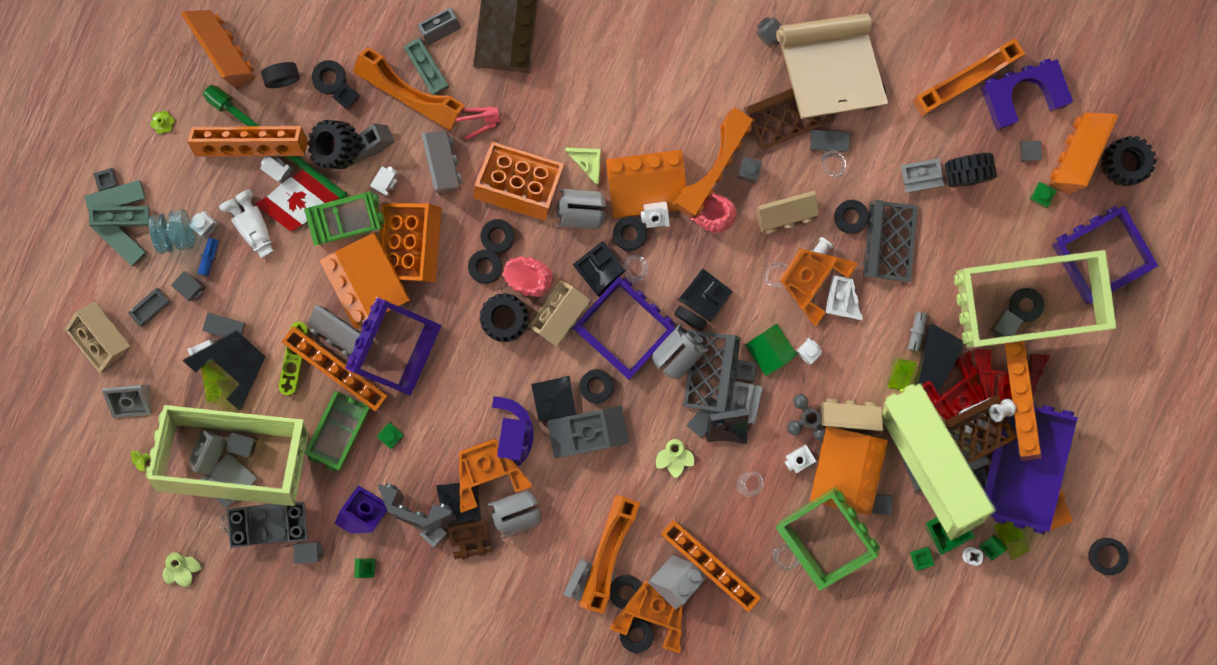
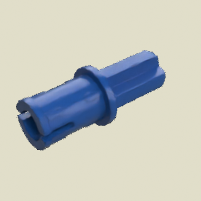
[197,238,219,276]

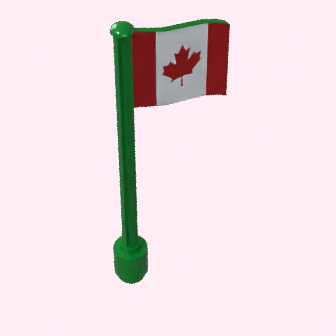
[203,84,348,231]

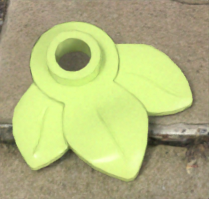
[656,439,694,478]
[163,552,202,587]

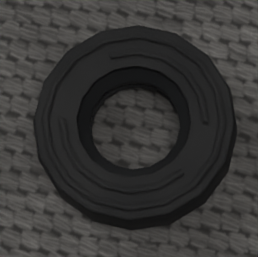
[312,60,346,95]
[834,200,869,234]
[613,216,647,251]
[481,219,515,253]
[468,249,502,284]
[1009,288,1044,322]
[674,306,708,331]
[579,369,614,403]
[610,575,642,609]
[619,618,654,653]

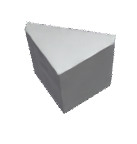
[102,385,151,418]
[188,428,226,475]

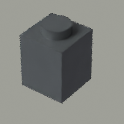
[737,157,762,183]
[171,271,206,302]
[990,310,1023,338]
[225,432,258,458]
[293,541,324,564]

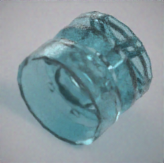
[149,209,194,255]

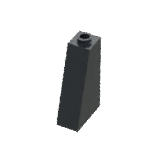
[914,324,965,393]

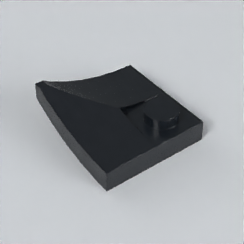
[573,241,626,297]
[677,268,733,322]
[531,376,576,422]
[706,408,749,444]
[436,483,482,523]

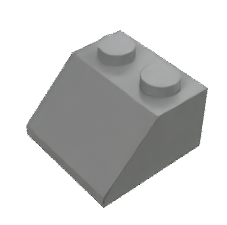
[648,555,707,609]

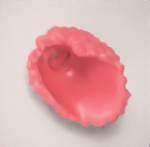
[690,192,737,233]
[502,256,553,297]

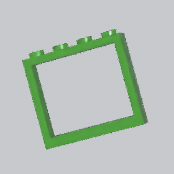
[775,487,880,591]

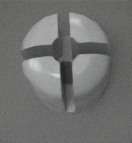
[557,188,606,229]
[652,324,708,379]
[488,491,542,540]

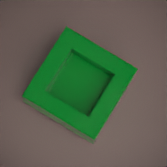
[1029,182,1057,208]
[376,422,404,449]
[978,534,1007,561]
[909,546,934,571]
[354,558,375,579]

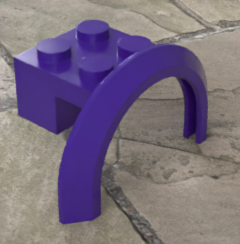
[492,396,534,467]

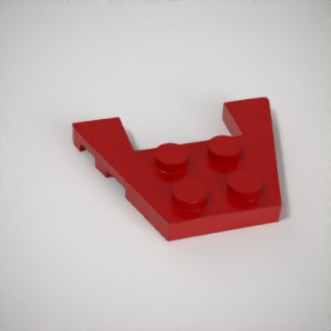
[973,348,1050,405]
[921,351,985,429]

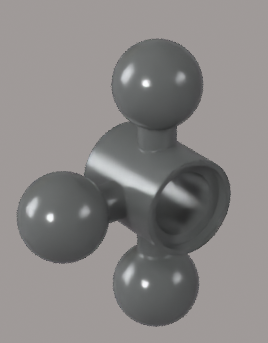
[787,394,826,441]

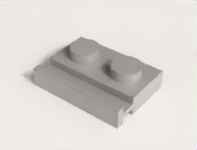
[900,158,944,193]
[731,381,763,424]

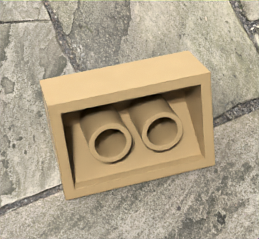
[755,191,818,234]
[528,280,590,347]
[65,302,130,374]
[820,399,883,431]

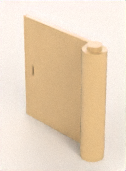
[776,13,888,119]

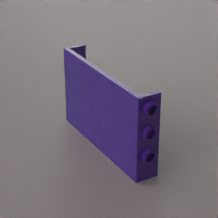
[984,401,1078,534]

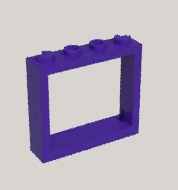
[1052,205,1158,304]
[572,277,675,380]
[345,297,442,396]

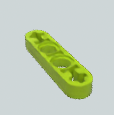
[279,322,309,395]

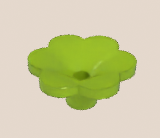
[150,111,175,134]
[130,451,150,472]

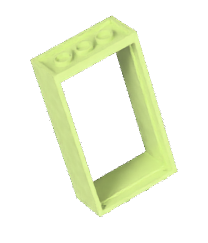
[954,250,1116,348]
[882,384,994,541]
[146,405,309,506]

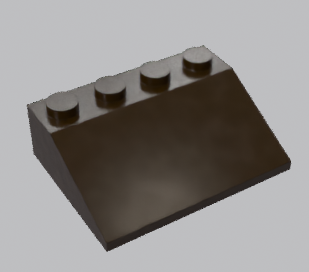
[473,0,539,73]

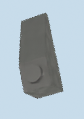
[348,124,395,167]

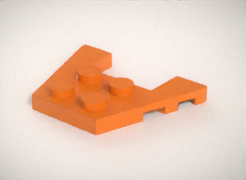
[779,248,858,326]
[459,438,532,513]
[609,580,683,654]

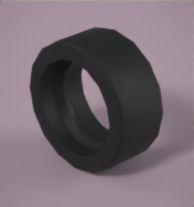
[261,62,300,88]
[1088,538,1129,575]

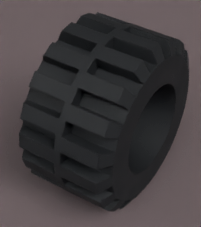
[307,120,360,169]
[1101,136,1157,187]
[945,152,997,188]
[479,293,529,342]

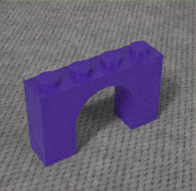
[981,58,1073,131]

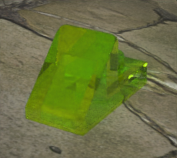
[201,364,230,402]

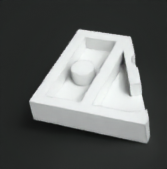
[825,275,863,320]

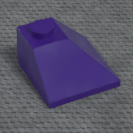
[334,485,388,533]

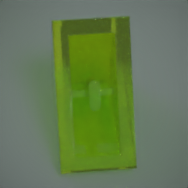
[887,358,917,391]
[993,521,1029,560]

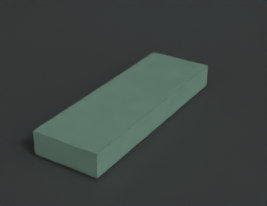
[404,37,449,95]
[84,180,146,212]
[89,206,149,227]
[91,227,146,267]

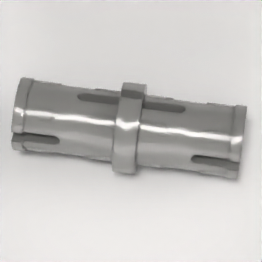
[907,311,928,352]

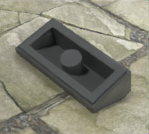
[417,7,461,45]

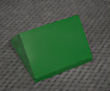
[745,323,797,376]
[925,517,975,555]

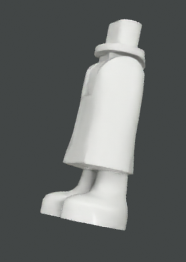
[219,189,274,258]

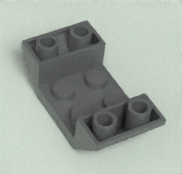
[547,405,629,458]
[378,483,457,532]
[227,501,308,548]

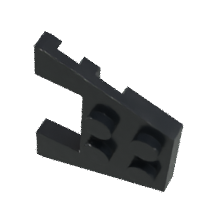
[182,330,266,411]

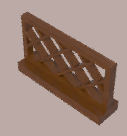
[744,88,833,150]
[943,395,1018,464]

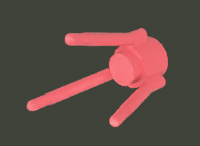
[456,106,500,140]

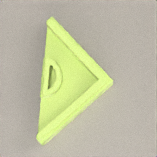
[566,148,601,185]

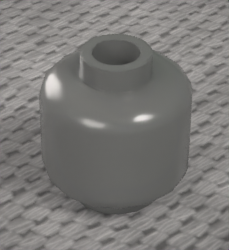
[757,17,782,46]

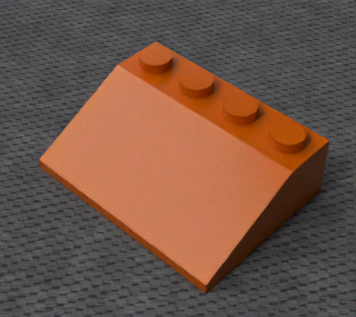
[181,10,255,89]
[1049,113,1118,194]
[473,142,564,221]
[606,149,686,219]
[379,203,442,283]
[320,233,410,329]
[809,426,888,516]

